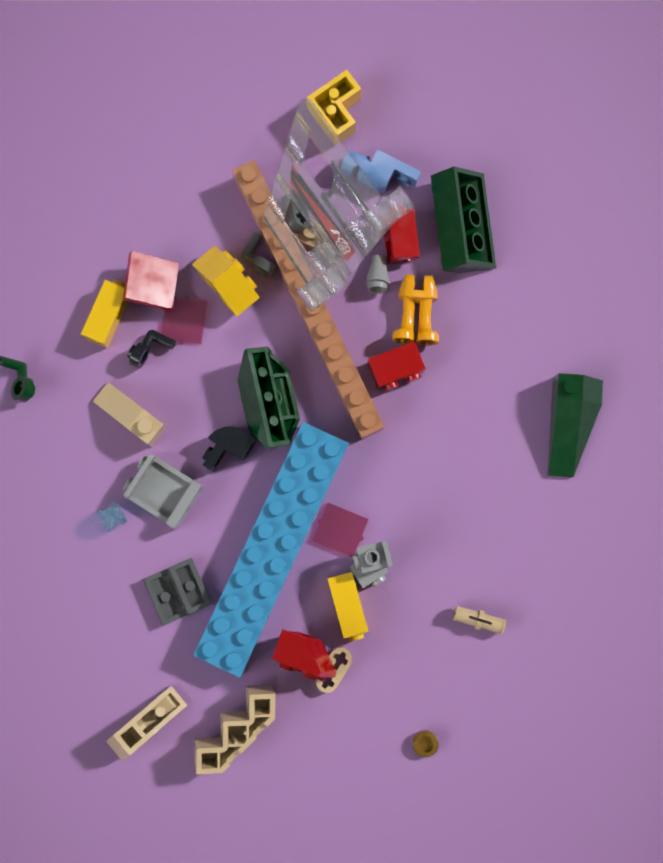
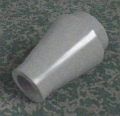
[365,255,390,294]

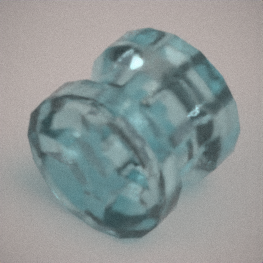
[97,500,128,532]

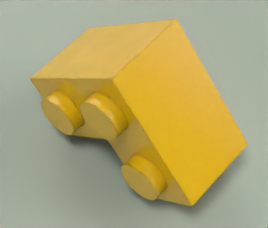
[307,70,361,146]
[192,245,260,316]

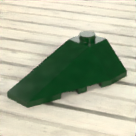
[548,373,603,477]

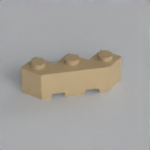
[194,685,276,774]

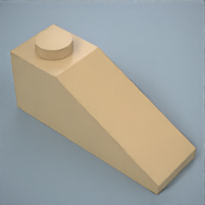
[93,382,167,447]
[106,686,187,761]

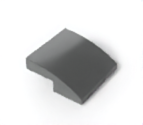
[143,558,211,626]

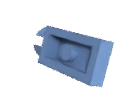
[340,149,421,193]

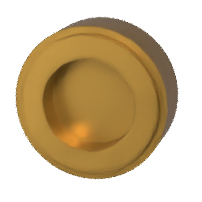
[412,730,439,757]

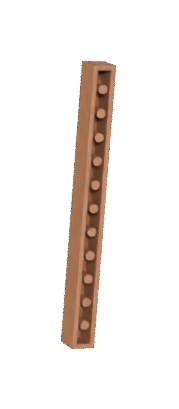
[232,159,385,440]

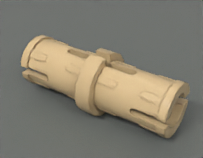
[453,605,506,635]

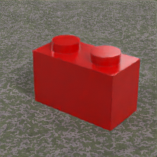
[367,341,426,392]

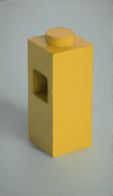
[81,279,129,348]
[327,571,368,641]

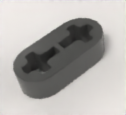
[282,189,309,234]

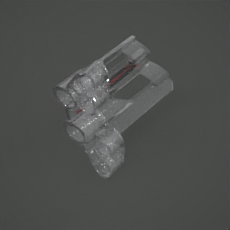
[263,98,415,311]

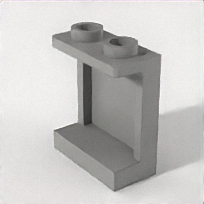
[123,453,204,529]

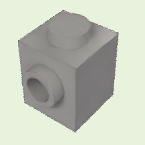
[349,552,389,588]

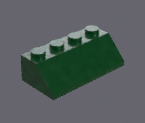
[431,166,496,273]

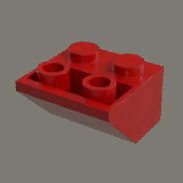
[272,629,337,681]

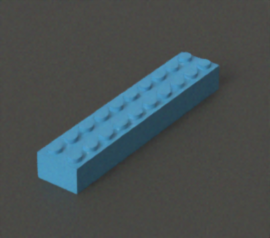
[193,422,349,678]

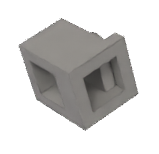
[352,540,393,573]

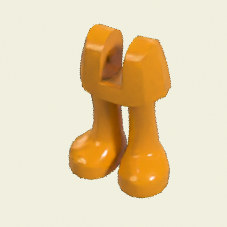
[392,274,439,346]

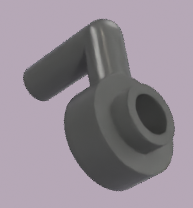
[241,232,278,278]

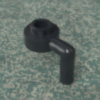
[127,330,176,369]

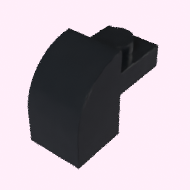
[202,427,257,472]

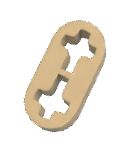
[316,647,352,693]

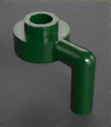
[0,356,35,402]

